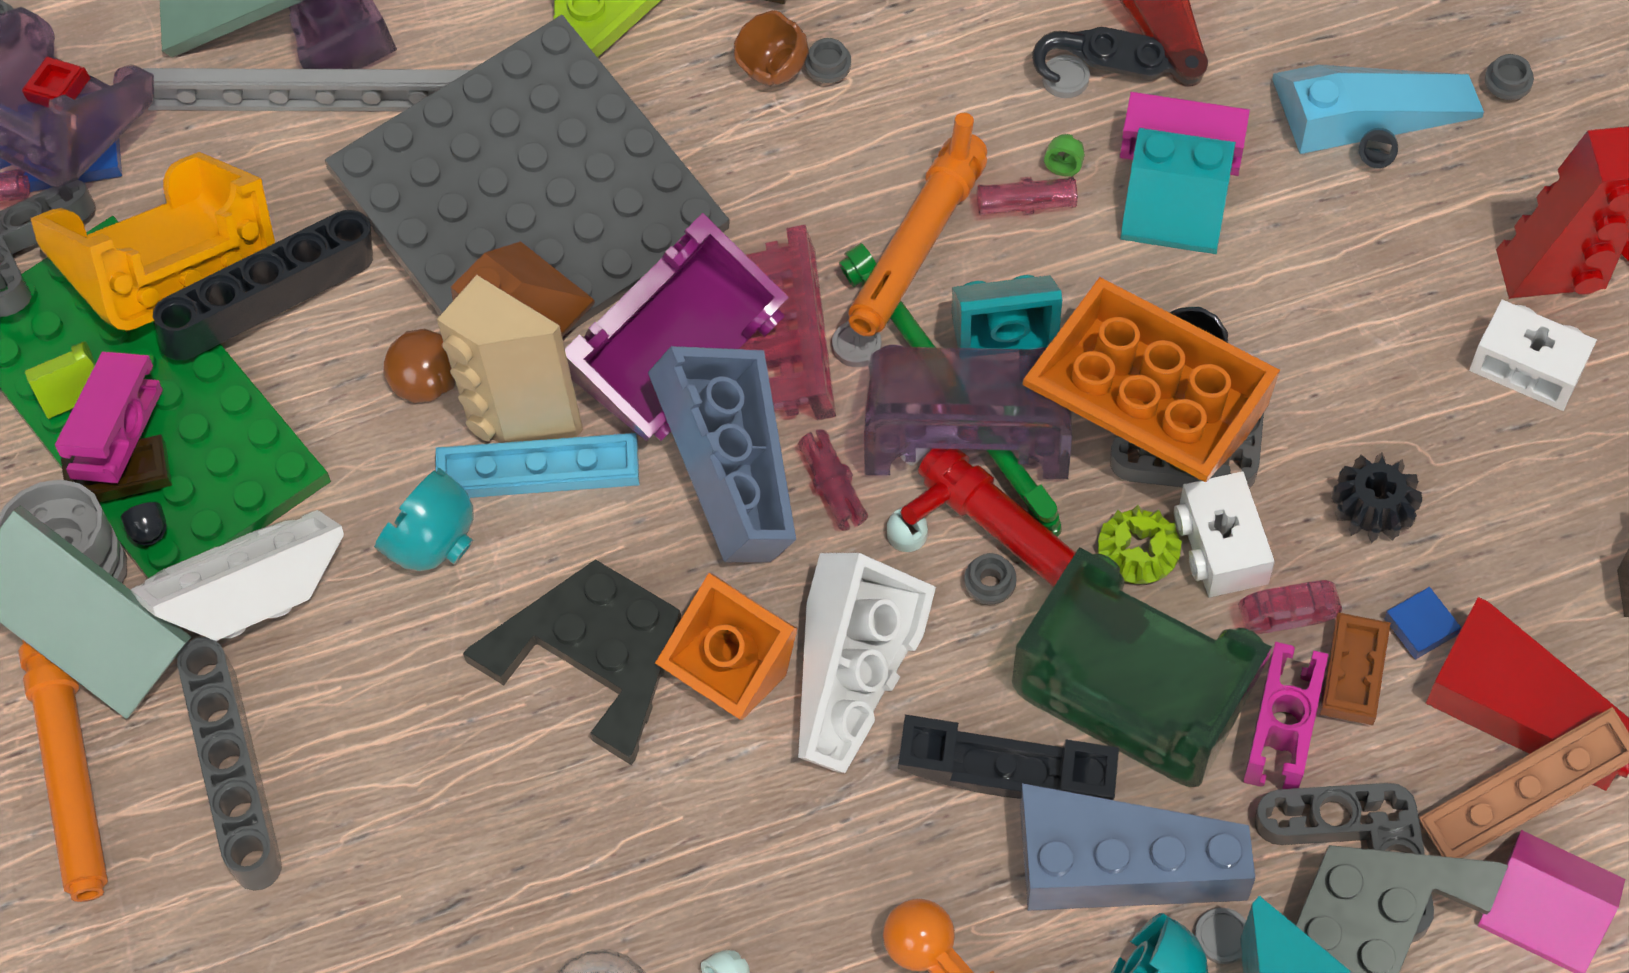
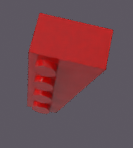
[1496,126,1629,299]

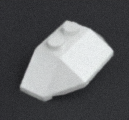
[130,510,344,641]

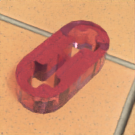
[1238,580,1342,634]

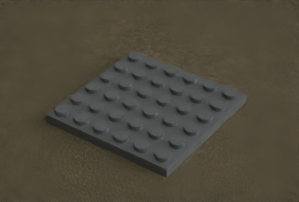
[325,15,730,335]

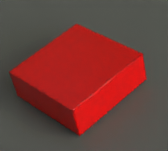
[22,57,91,113]

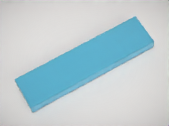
[436,433,640,498]

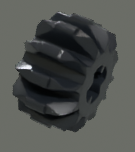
[1331,452,1423,543]

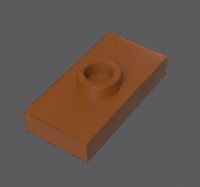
[1320,612,1391,725]

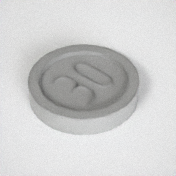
[1042,55,1090,98]
[832,321,882,367]
[1194,908,1246,964]

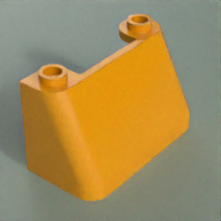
[30,152,275,331]

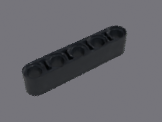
[153,210,373,360]

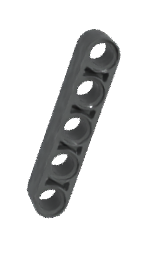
[177,637,282,891]

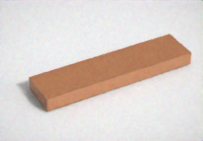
[1419,707,1629,858]

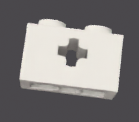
[1469,300,1597,411]
[1174,471,1275,598]

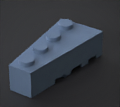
[648,346,796,562]
[1020,783,1255,911]

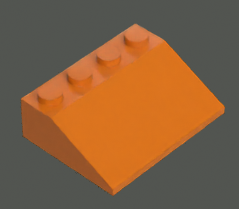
[1023,277,1280,482]

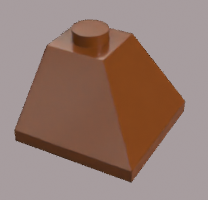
[451,241,595,337]

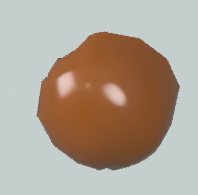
[734,10,809,86]
[384,329,456,404]

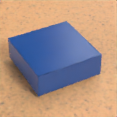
[1384,587,1461,660]

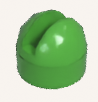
[1044,134,1085,177]

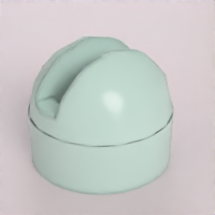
[887,507,928,552]
[701,950,750,973]

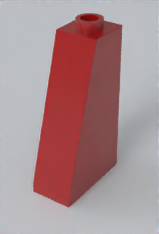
[1425,597,1629,791]

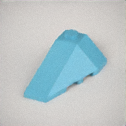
[1272,64,1484,154]

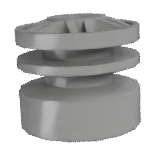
[0,479,127,583]

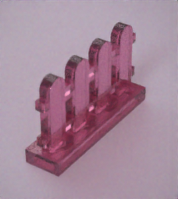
[740,224,836,420]

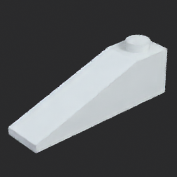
[798,553,936,773]

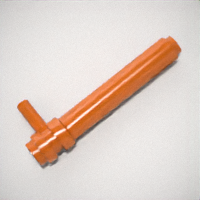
[848,112,988,337]
[18,640,108,902]

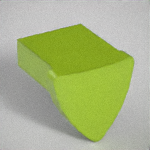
[25,341,95,419]

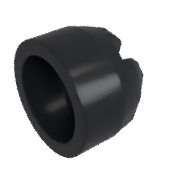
[1359,128,1398,168]
[121,502,166,545]

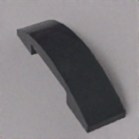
[898,714,1119,800]

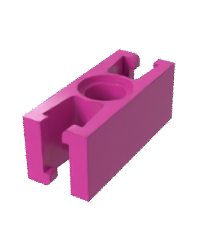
[1120,92,1250,176]
[55,352,163,483]
[1243,642,1328,789]

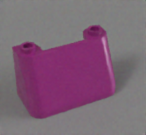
[565,213,789,441]

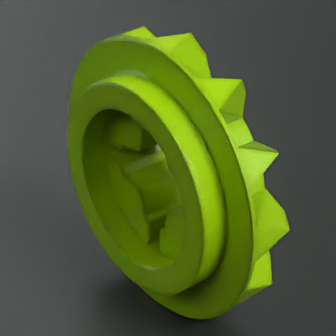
[1098,505,1182,584]

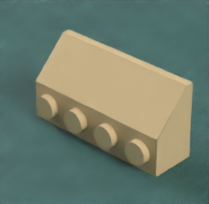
[437,275,583,443]

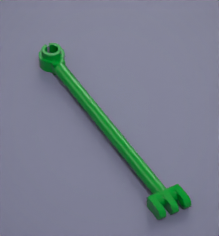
[839,243,1062,537]

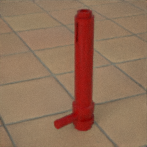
[901,442,1150,645]

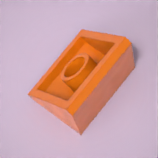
[655,573,797,720]

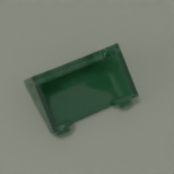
[1012,547,1272,787]

